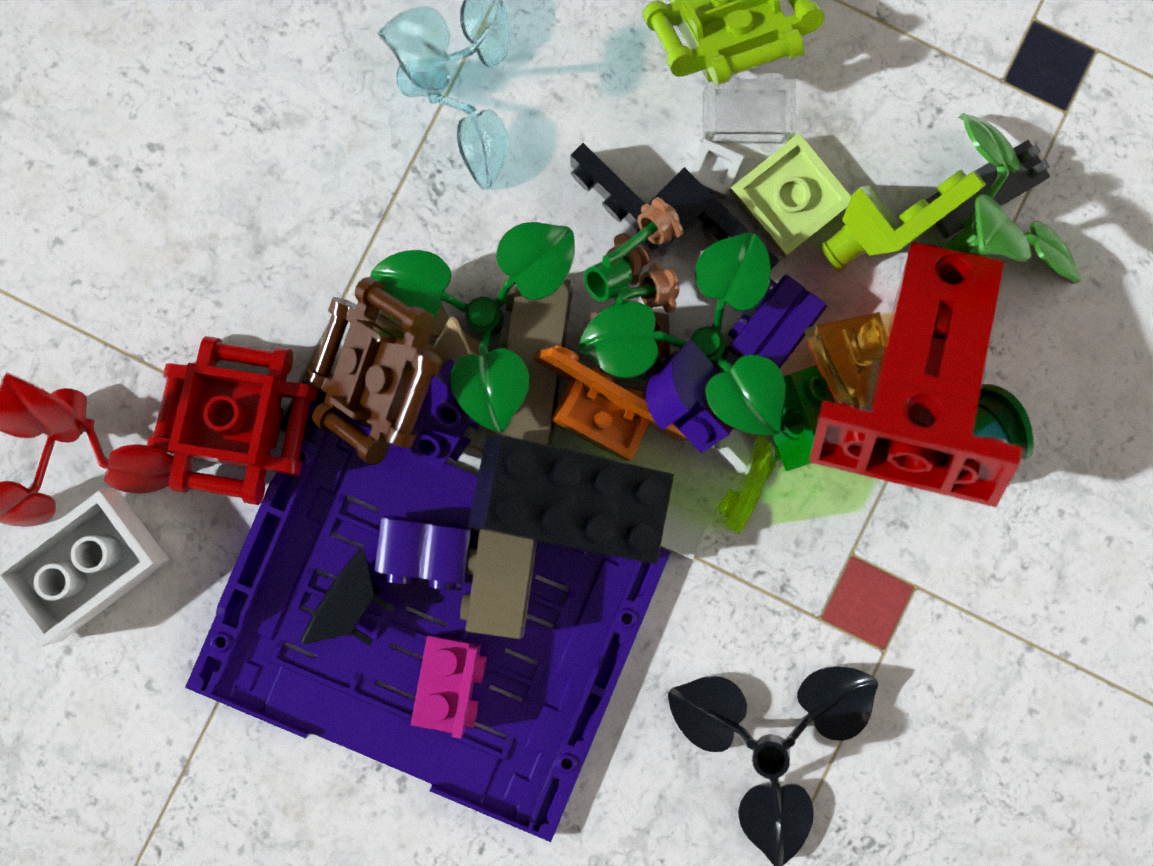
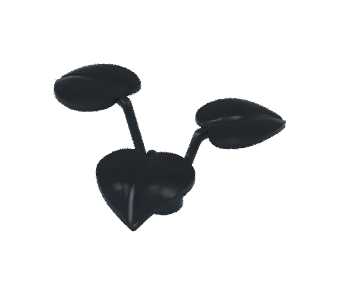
[668,666,878,866]

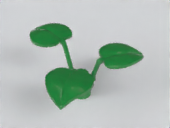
[370,222,575,432]
[579,232,786,436]

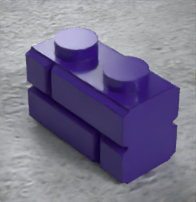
[727,274,828,369]

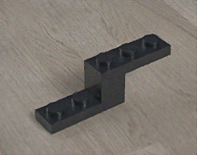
[570,143,780,270]

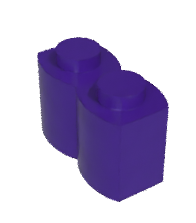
[374,515,474,590]

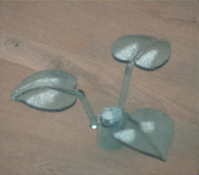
[378,0,512,190]

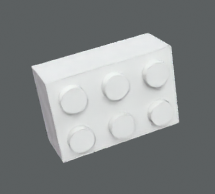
[0,490,170,647]

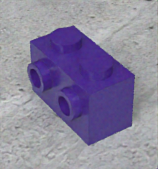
[404,359,481,471]

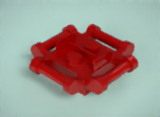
[146,336,318,505]

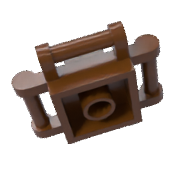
[305,277,443,465]

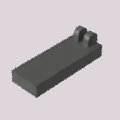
[926,140,1051,239]

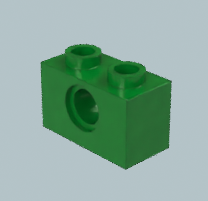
[773,364,835,471]

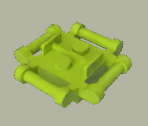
[643,0,825,86]

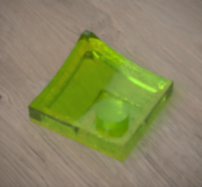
[715,435,782,534]

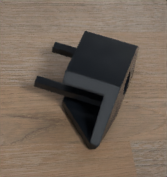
[300,548,395,646]

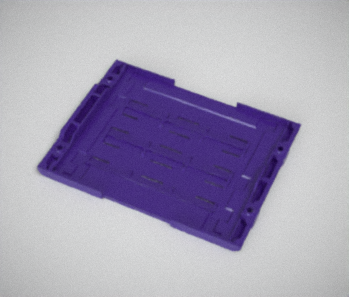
[185,403,671,842]

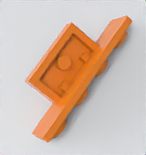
[533,345,689,461]

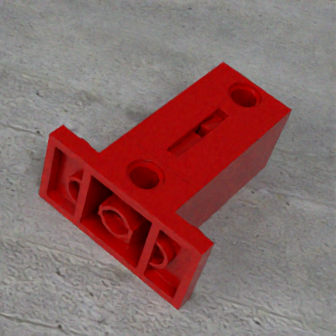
[809,242,1023,507]

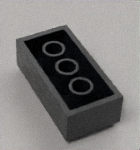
[468,435,674,564]

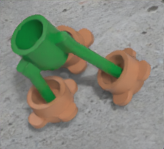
[584,197,683,313]

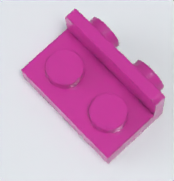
[411,635,487,739]

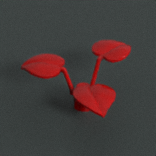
[0,372,174,527]

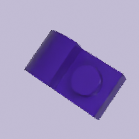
[645,339,734,453]

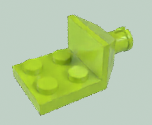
[819,169,986,272]

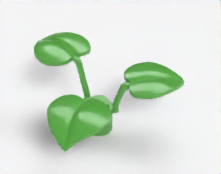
[944,113,1081,284]

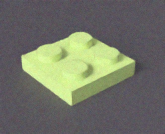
[729,133,852,258]

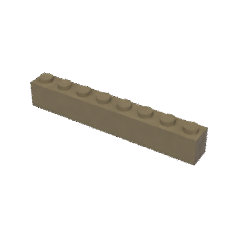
[460,279,573,639]

